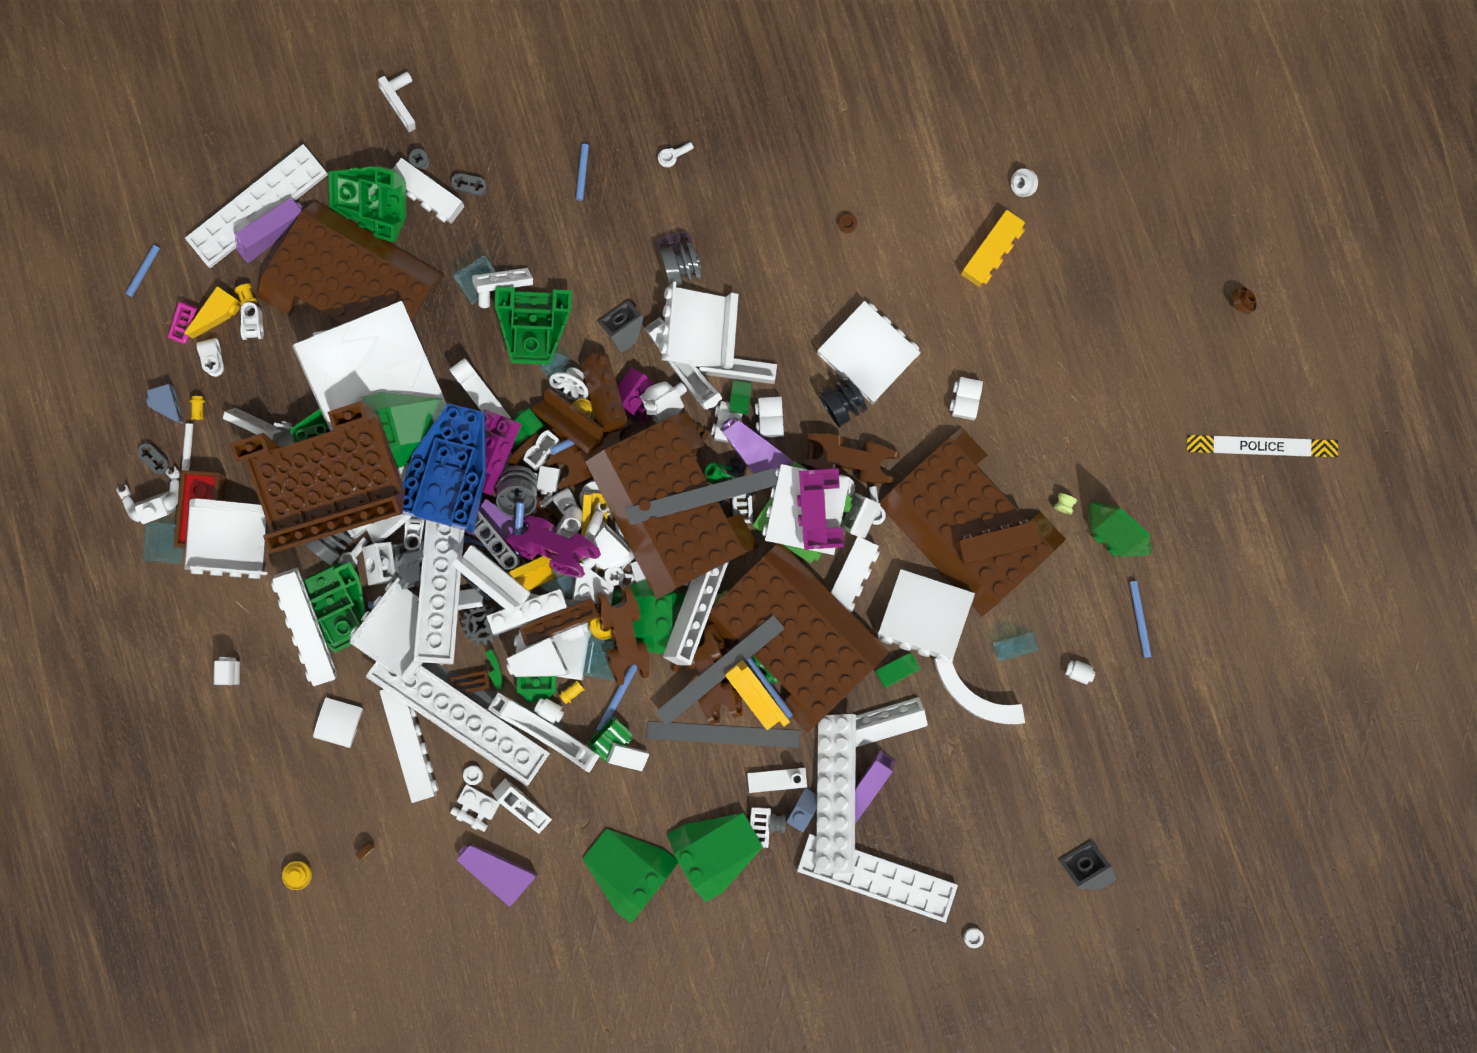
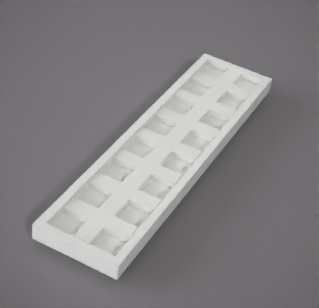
[185,144,328,268]
[816,714,856,873]
[797,834,958,923]

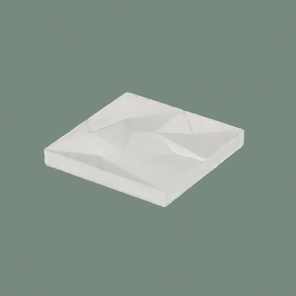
[292,301,447,432]

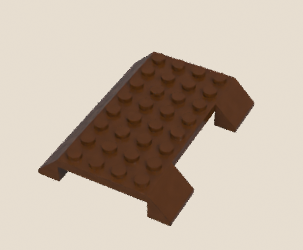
[257,201,445,324]
[230,400,405,554]
[585,412,758,600]
[879,427,1066,617]
[704,543,890,733]

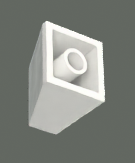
[506,638,570,677]

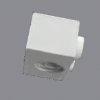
[362,542,397,586]

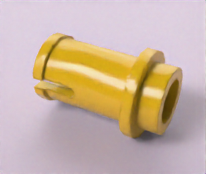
[189,396,205,420]
[559,681,584,704]

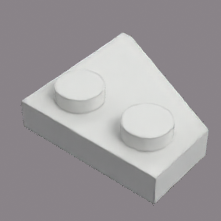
[572,563,614,606]

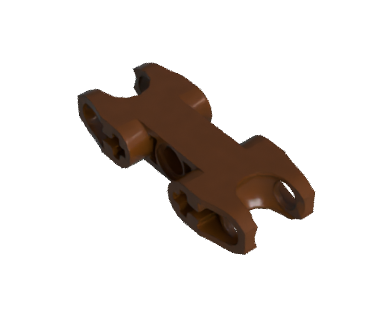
[546,419,633,491]
[801,433,900,485]
[597,585,649,686]
[688,624,743,725]

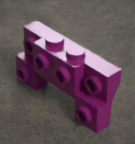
[482,409,521,495]
[797,469,844,550]

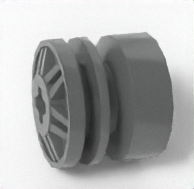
[660,241,701,286]
[496,466,537,518]
[304,531,353,565]

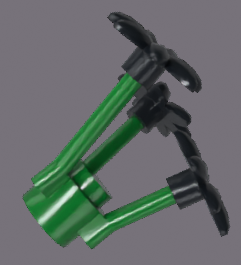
[705,458,755,505]

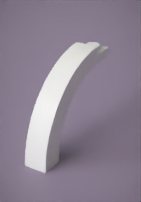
[644,317,722,410]
[934,658,1025,724]
[488,693,599,773]

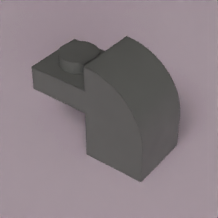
[394,550,424,590]

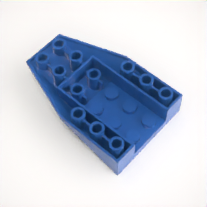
[403,404,486,533]

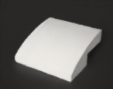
[313,698,363,748]

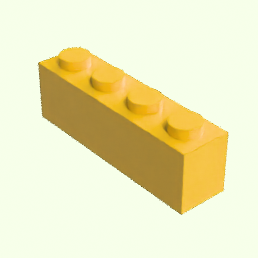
[961,210,1025,287]

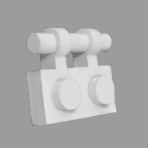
[450,784,500,832]

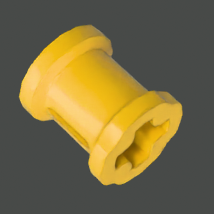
[234,284,257,307]

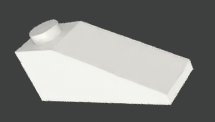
[492,778,552,834]

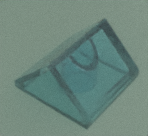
[453,255,496,304]
[142,523,183,564]
[583,637,615,681]

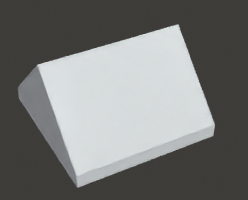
[840,492,880,539]

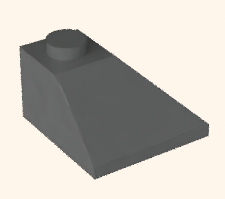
[597,300,643,353]
[1059,840,1117,890]

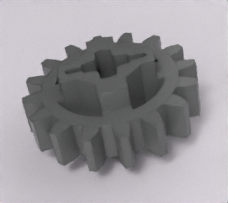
[461,604,500,646]

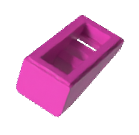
[168,301,201,344]

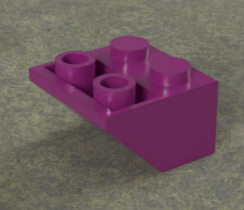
[618,368,655,424]

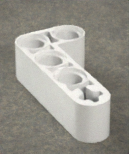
[449,358,512,420]

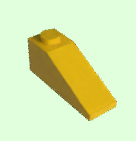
[185,287,241,339]

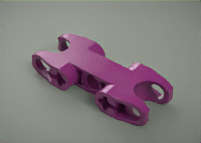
[505,516,601,578]

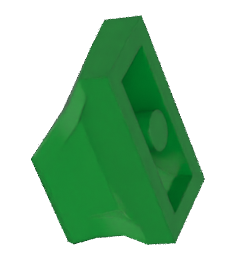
[517,676,556,702]

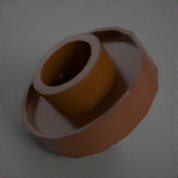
[1232,286,1257,314]

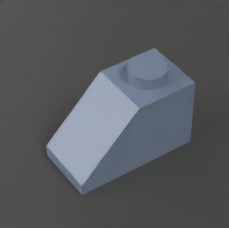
[146,384,184,424]
[786,787,817,832]

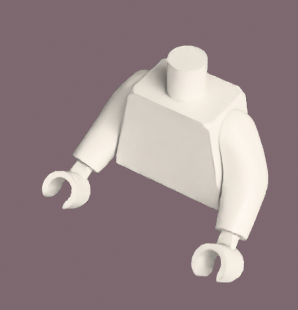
[640,382,687,423]
[116,467,181,524]
[582,502,634,570]

